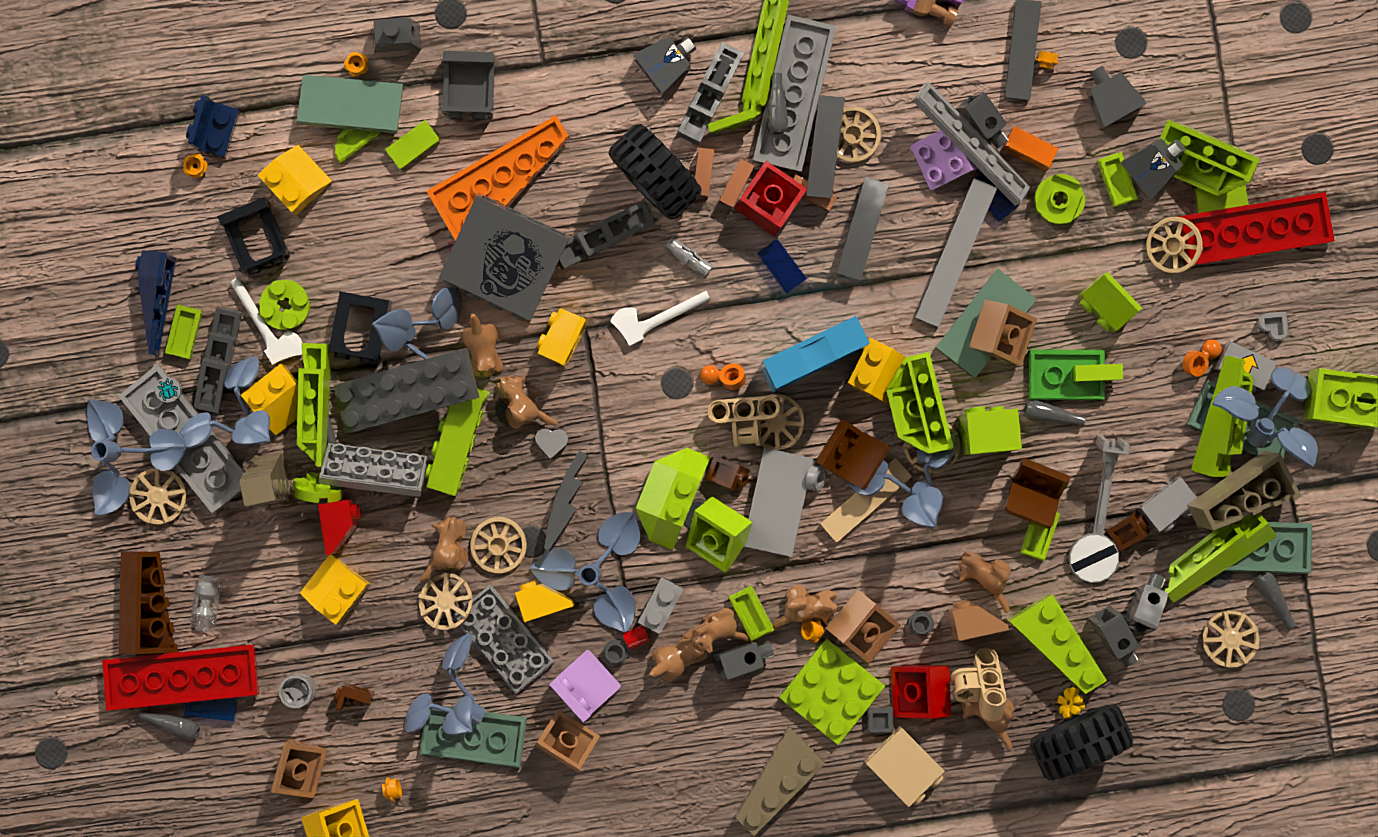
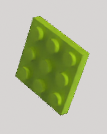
[779,638,885,745]

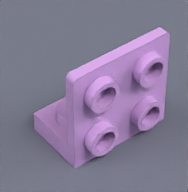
[911,130,979,190]
[549,650,621,722]

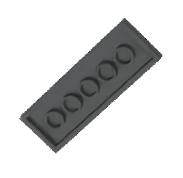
[334,348,480,434]

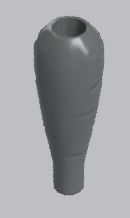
[768,73,788,134]
[1024,400,1086,426]
[1255,572,1296,629]
[139,710,200,741]

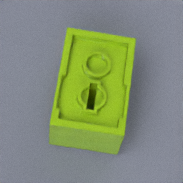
[1303,368,1378,430]
[958,406,1022,456]

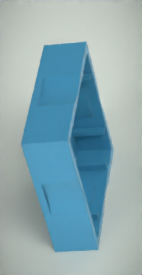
[759,316,870,393]

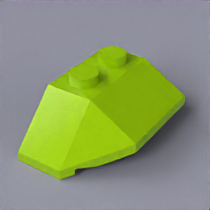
[1160,120,1261,196]
[886,352,954,455]
[636,448,710,550]

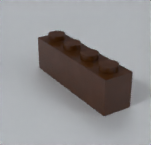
[119,551,179,654]

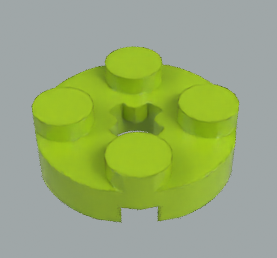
[1034,174,1085,225]
[259,280,311,330]
[292,472,343,503]

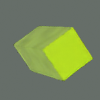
[1073,364,1123,382]

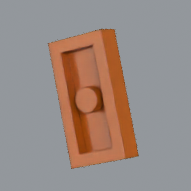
[1002,126,1059,172]

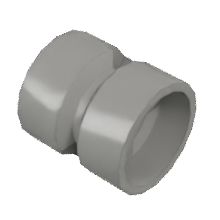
[279,673,317,708]

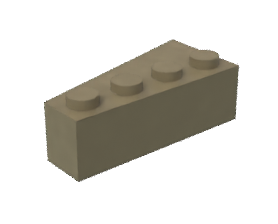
[239,451,294,506]
[1187,451,1302,530]
[735,725,826,836]

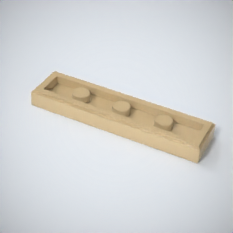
[820,458,912,543]

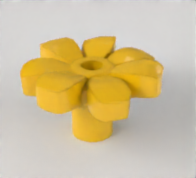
[1057,687,1085,719]

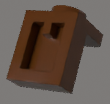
[705,456,749,492]
[1107,510,1150,552]
[334,683,375,711]

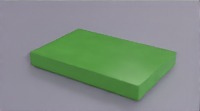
[1028,349,1105,400]

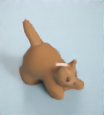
[461,314,503,377]
[496,375,558,429]
[420,517,468,582]
[958,551,1011,613]
[772,585,838,630]
[683,608,750,655]
[649,637,708,682]
[962,698,1014,751]

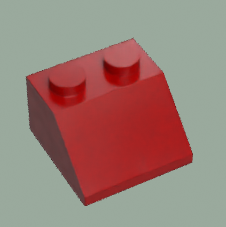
[733,161,807,236]
[318,500,362,555]
[891,665,952,719]

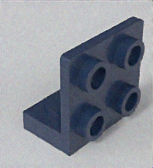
[186,95,240,158]

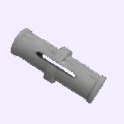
[664,236,713,279]

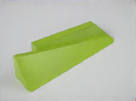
[297,343,332,467]
[1191,356,1254,477]
[1165,513,1276,602]

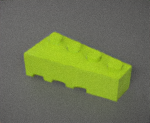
[425,388,490,496]
[1006,593,1107,694]

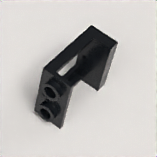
[217,197,290,276]
[329,291,392,365]

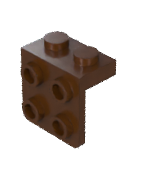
[816,419,889,489]
[1005,458,1070,529]

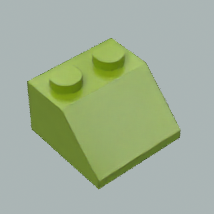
[1078,272,1143,333]
[685,497,752,573]

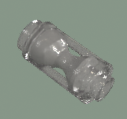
[190,574,221,632]

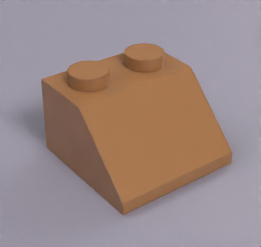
[969,299,1037,366]
[826,590,900,664]
[947,600,1009,641]

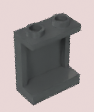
[441,51,495,120]

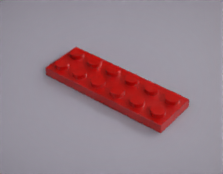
[1176,192,1335,266]
[102,644,259,711]

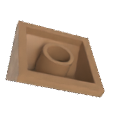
[535,709,600,772]
[271,739,327,798]

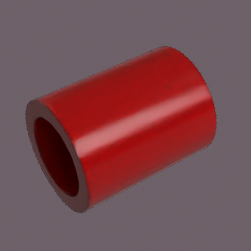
[623,625,650,650]

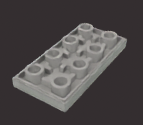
[319,443,428,497]
[744,448,813,557]
[452,584,555,694]

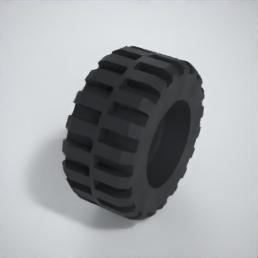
[608,124,702,220]
[1030,704,1134,781]

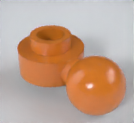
[1183,340,1222,377]
[700,363,746,390]

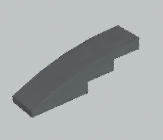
[676,42,744,146]
[807,95,845,198]
[836,177,889,282]
[558,201,655,270]
[194,306,243,413]
[544,450,588,551]

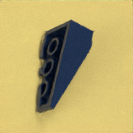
[135,250,177,356]

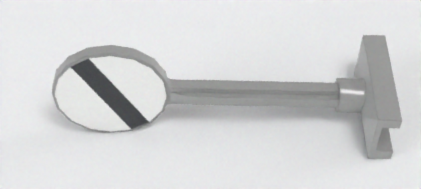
[1069,434,1130,583]

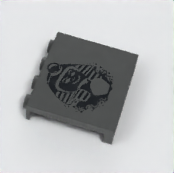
[439,193,571,321]

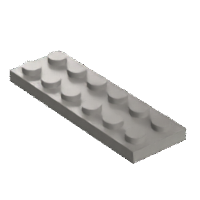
[753,15,836,173]
[118,364,246,514]

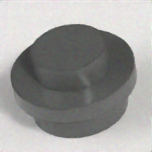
[908,611,934,636]
[603,640,628,665]

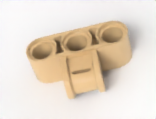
[707,396,783,448]
[951,648,1006,722]

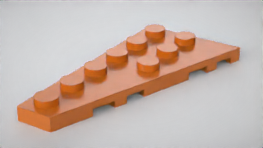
[427,115,569,241]

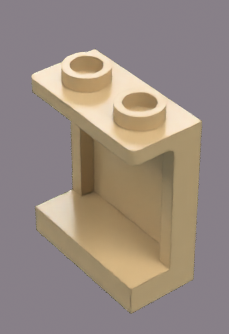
[864,726,945,807]

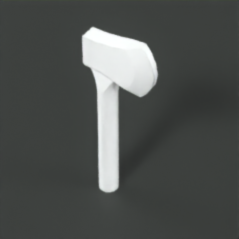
[230,277,302,365]
[611,291,710,346]

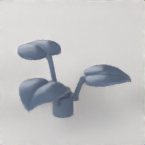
[373,287,462,359]
[179,356,270,449]
[1212,367,1318,469]
[87,399,186,515]
[849,432,957,528]
[530,512,640,632]
[404,633,485,735]

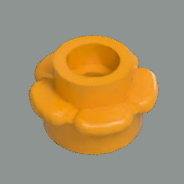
[1035,51,1060,69]
[344,52,369,77]
[183,154,208,178]
[801,618,824,643]
[382,777,402,802]

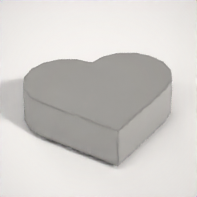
[1257,311,1288,342]
[535,428,569,459]

